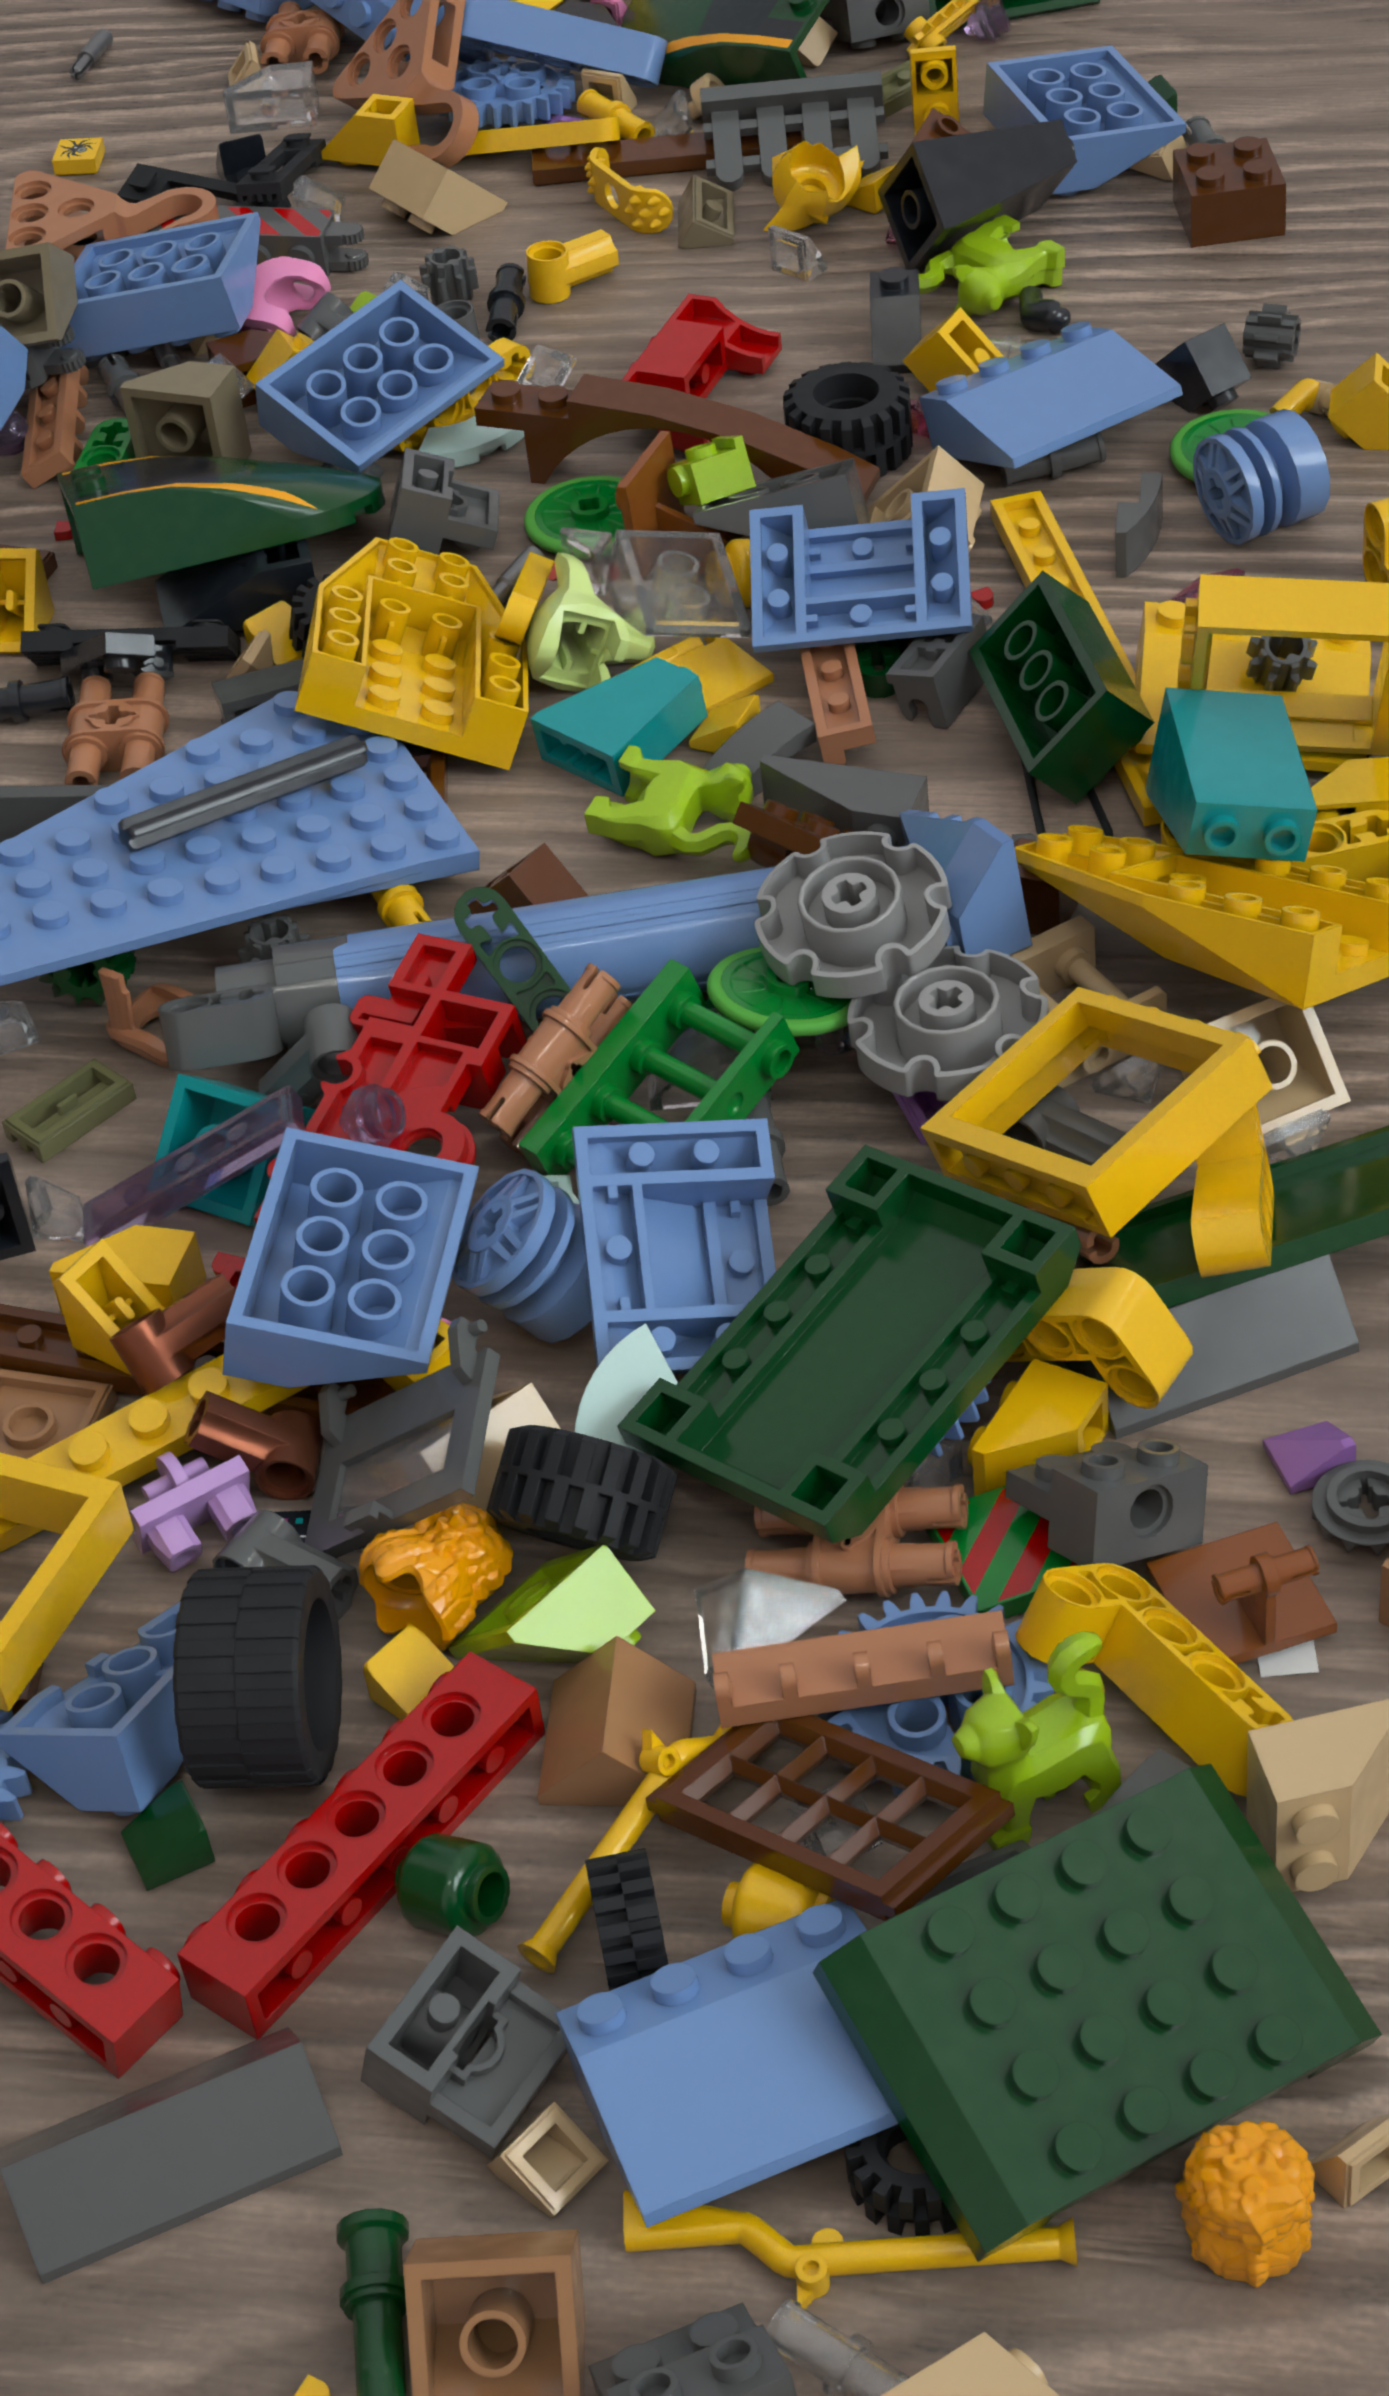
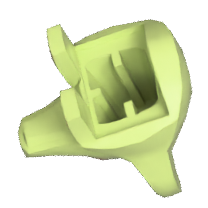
[526,552,655,692]

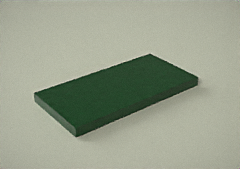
[1078,1125,1389,1308]

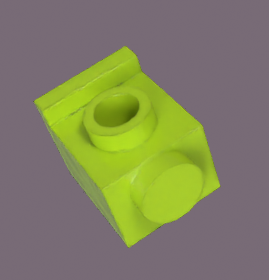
[667,435,756,505]

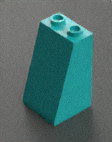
[1145,688,1317,862]

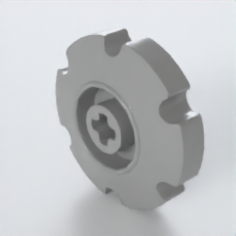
[754,831,952,998]
[847,946,1049,1101]

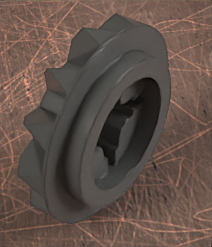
[1312,1460,1389,1556]

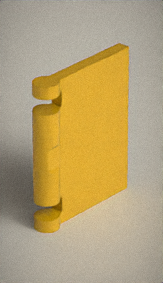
[611,624,774,714]

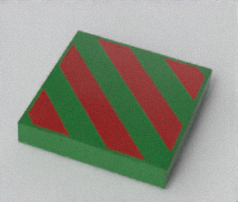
[925,1485,1078,1618]

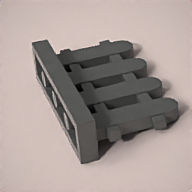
[700,70,889,191]

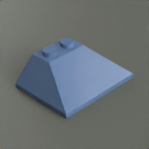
[749,488,973,653]
[572,1118,776,1375]

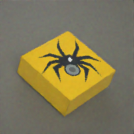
[52,137,105,176]

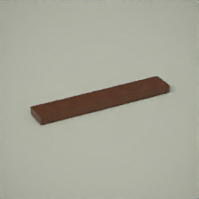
[532,131,802,186]

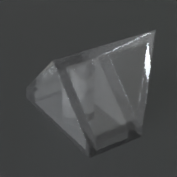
[695,1568,846,1689]

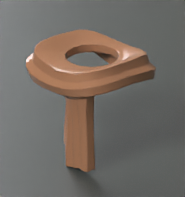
[98,967,193,1067]

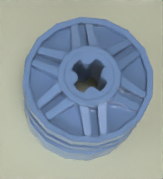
[1193,409,1330,545]
[452,1168,592,1343]

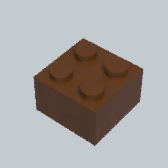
[1173,136,1286,248]

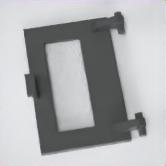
[304,1316,500,1558]

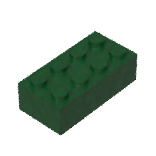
[969,570,1155,804]

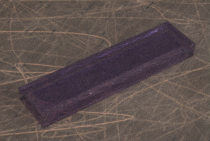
[83,1085,305,1247]

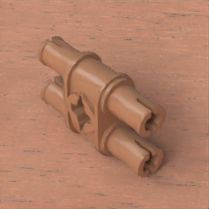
[260,1,345,78]
[62,672,169,785]
[478,963,633,1159]
[745,1484,968,1600]

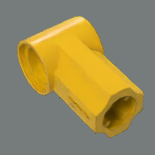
[526,229,619,304]

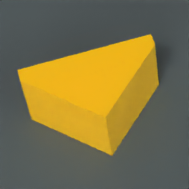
[0,548,55,654]
[54,1238,165,1376]

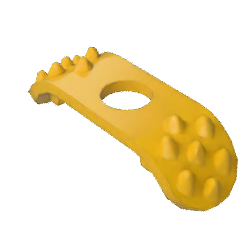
[584,147,673,234]

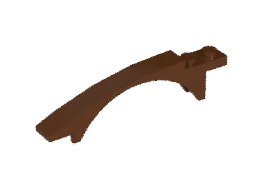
[474,374,880,503]

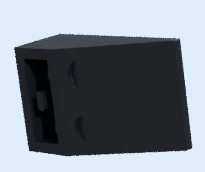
[155,538,315,632]

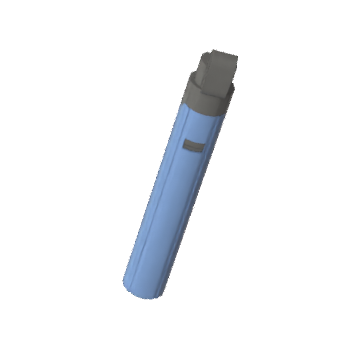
[158,845,908,1071]

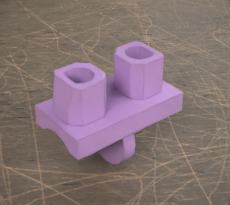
[130,1451,257,1572]

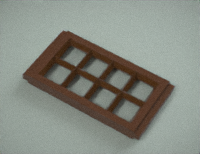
[645,1715,1015,1921]

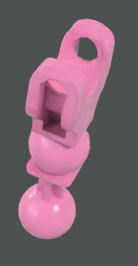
[238,256,331,335]

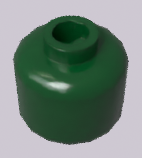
[395,1833,510,1937]

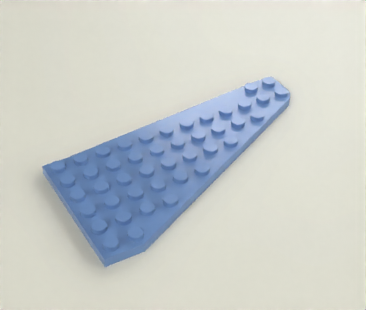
[0,691,480,986]

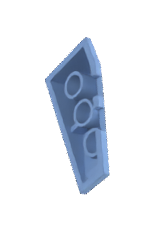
[899,809,1032,955]
[0,1602,183,1816]

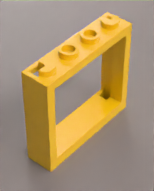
[1177,574,1389,756]
[920,987,1273,1238]
[0,1452,134,1712]

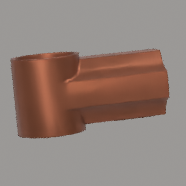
[109,1274,236,1396]
[184,1390,324,1500]

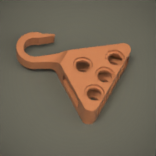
[333,0,479,168]
[5,170,220,263]

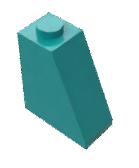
[530,657,708,797]

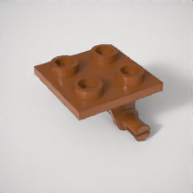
[615,431,744,577]
[1146,1522,1337,1664]

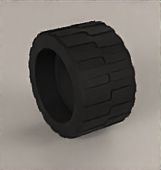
[173,1565,342,1789]

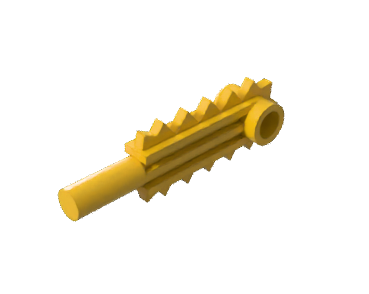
[904,0,991,56]

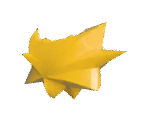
[763,140,865,232]

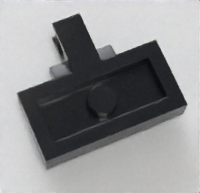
[60,632,174,682]

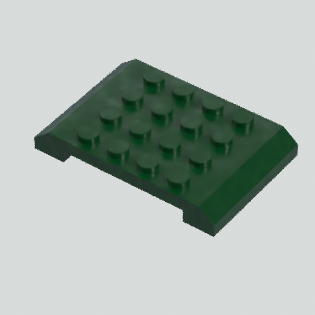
[617,1144,1081,1543]
[812,1764,1382,2262]

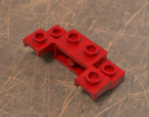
[622,293,782,452]

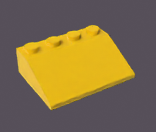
[1135,600,1371,772]

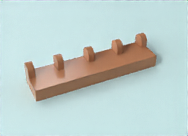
[21,365,89,489]
[799,643,877,765]
[712,1610,1015,1728]

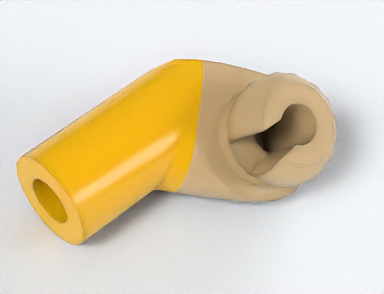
[1269,378,1336,416]

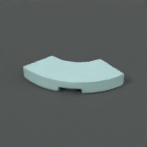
[419,415,524,468]
[574,1323,678,1453]

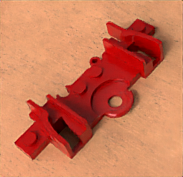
[212,933,527,1289]

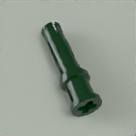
[336,2208,409,2396]

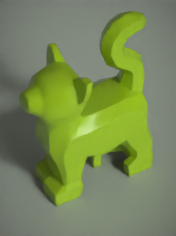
[919,215,1065,317]
[584,745,754,863]
[951,1631,1122,1850]

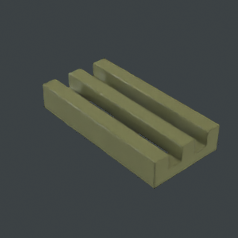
[2,1058,137,1163]

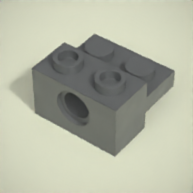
[820,0,930,49]
[388,448,500,555]
[1005,1439,1208,1565]
[360,1926,567,2159]
[588,2302,797,2396]

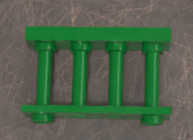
[518,959,800,1175]

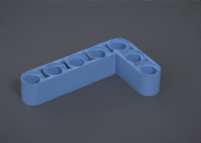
[458,0,668,88]

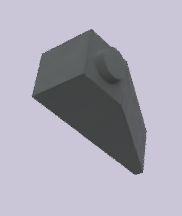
[760,754,929,847]

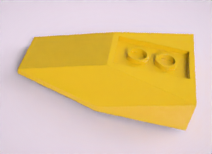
[294,537,529,770]
[1015,825,1389,1010]

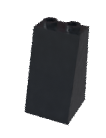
[877,119,1077,273]

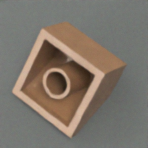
[403,2229,585,2396]

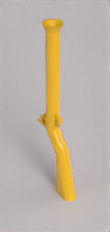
[517,1724,732,1973]
[623,2190,1078,2315]

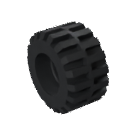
[783,361,913,477]
[486,1425,678,1561]

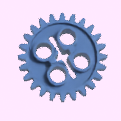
[439,56,576,129]
[819,1591,1054,1795]

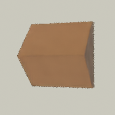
[538,1636,697,1806]

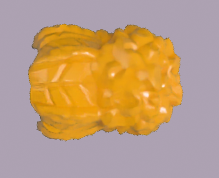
[359,1503,513,1651]
[1175,2121,1315,2288]

